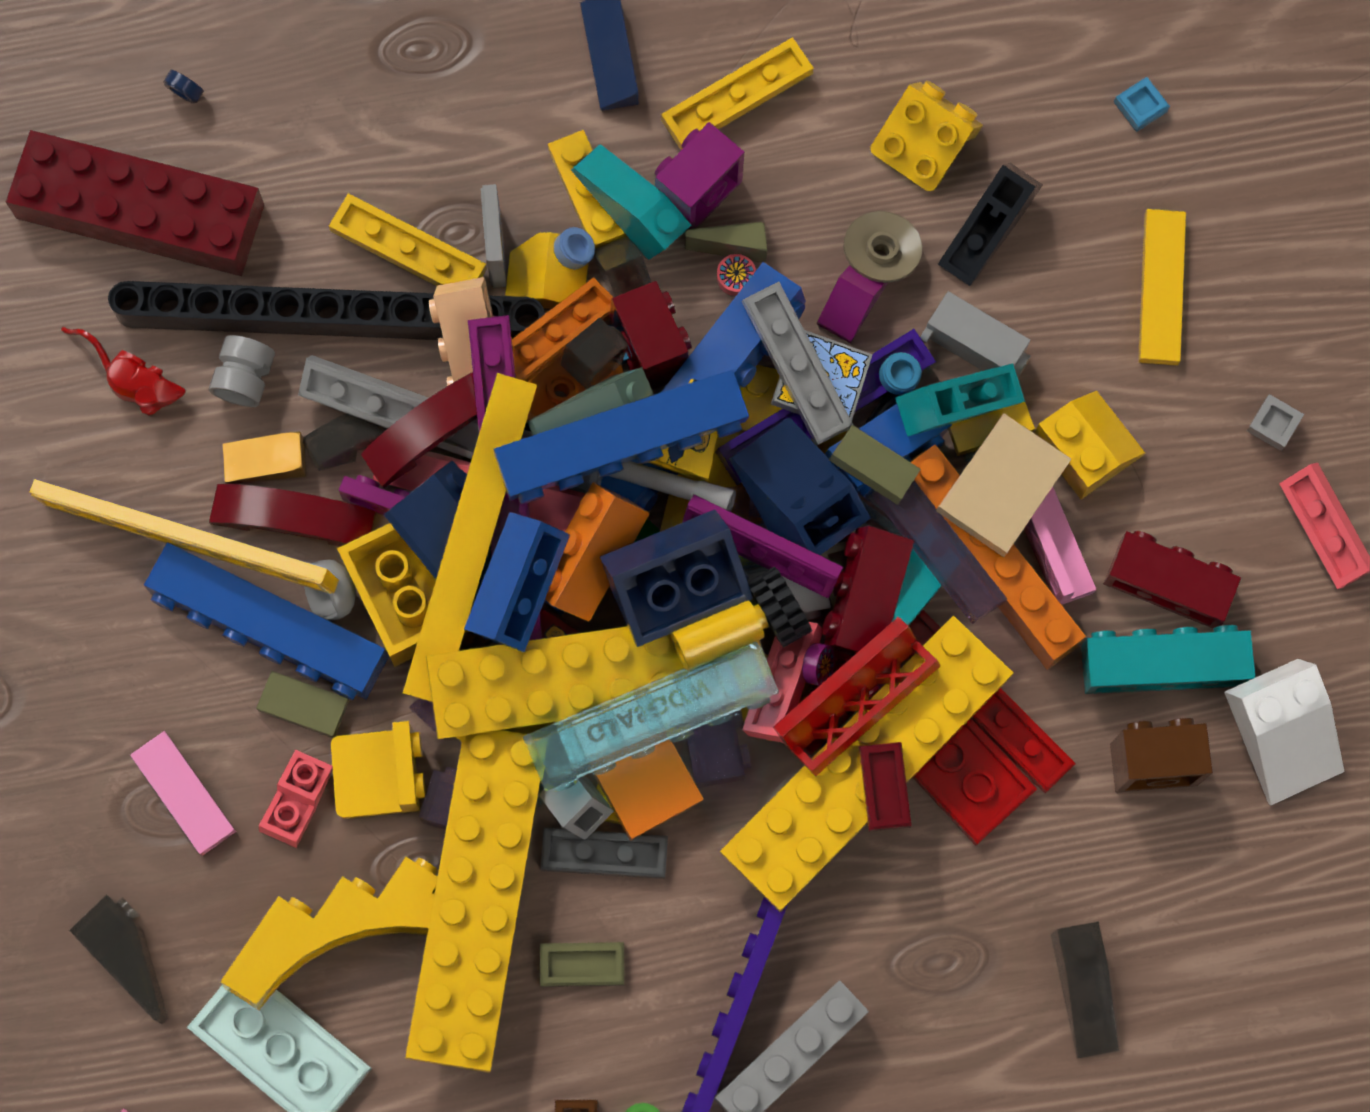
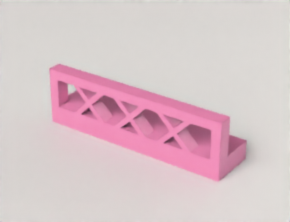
[1024,487,1096,605]

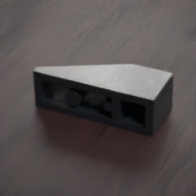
[938,163,1043,286]

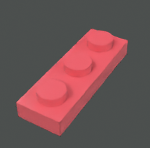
[1279,462,1370,589]
[742,622,823,743]

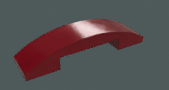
[361,372,477,488]
[209,484,376,547]

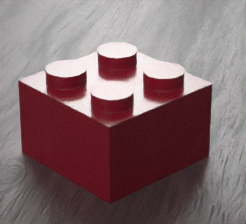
[609,281,692,390]

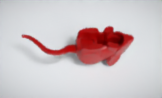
[61,327,186,416]

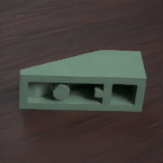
[527,367,654,435]

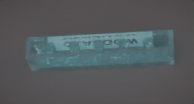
[523,642,779,792]

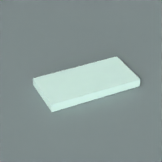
[187,986,372,1112]

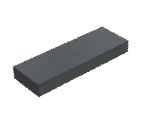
[540,828,668,879]

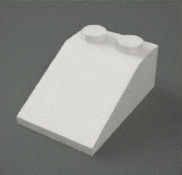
[1224,659,1344,805]

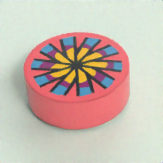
[717,254,756,296]

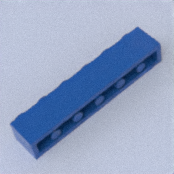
[494,369,749,504]
[144,542,389,700]

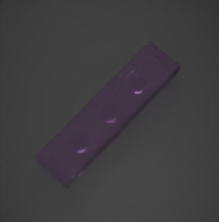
[872,481,1007,624]

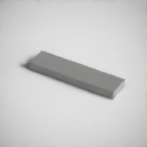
[741,282,853,446]

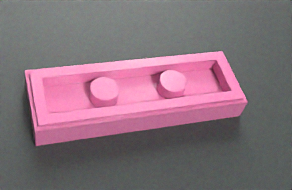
[130,731,236,856]

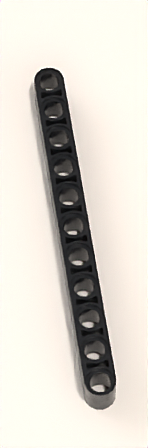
[108,281,545,340]

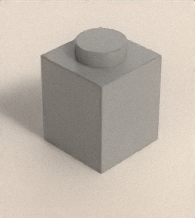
[539,766,614,840]

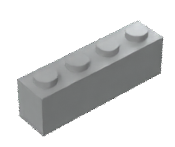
[714,980,869,1112]

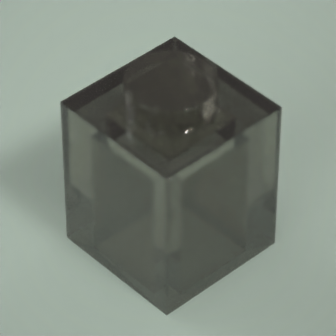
[560,318,628,390]

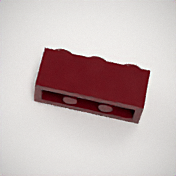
[822,526,914,656]
[1103,531,1242,629]

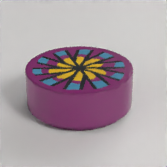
[802,643,835,686]

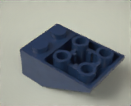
[729,417,871,555]

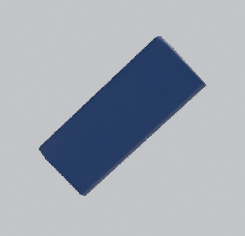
[580,0,639,111]

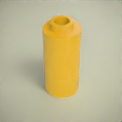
[671,600,769,671]

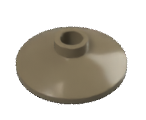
[843,211,923,283]

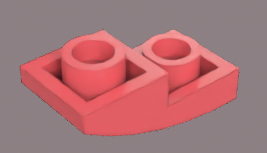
[259,750,333,848]

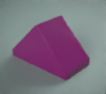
[817,265,888,344]

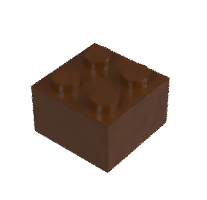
[1110,718,1213,793]

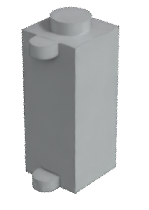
[920,291,1031,377]

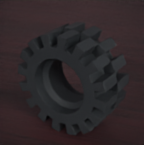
[748,566,813,648]

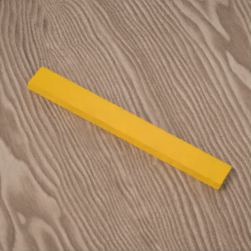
[403,373,537,701]
[29,479,339,594]

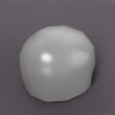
[304,560,356,621]

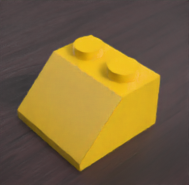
[1034,390,1145,500]

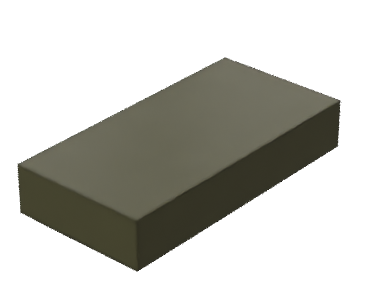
[829,425,921,505]
[256,671,349,738]
[540,942,625,987]

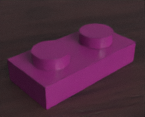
[338,475,410,515]

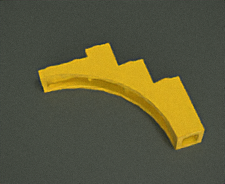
[220,857,439,1010]

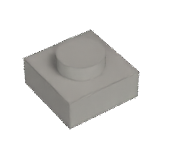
[1247,394,1304,451]

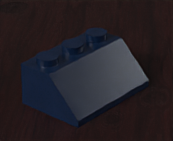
[384,460,492,602]
[600,509,753,647]

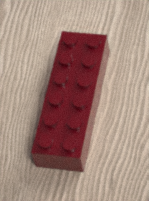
[6,130,265,276]

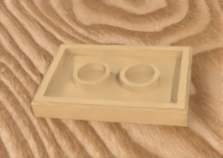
[936,414,1071,557]

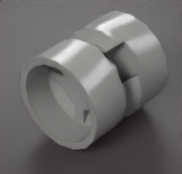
[208,335,275,407]

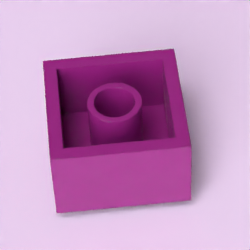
[655,122,745,231]

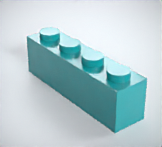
[1081,625,1256,694]

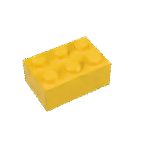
[337,523,468,667]

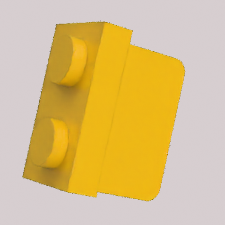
[870,81,983,191]
[331,721,426,819]

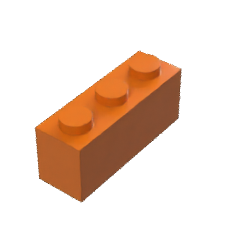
[545,482,650,622]

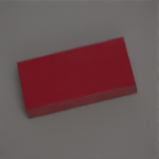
[859,742,912,832]

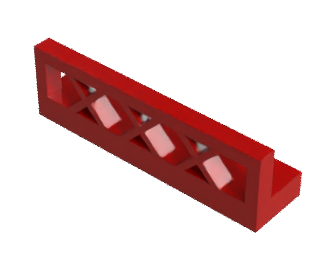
[773,617,941,777]

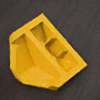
[505,232,588,309]

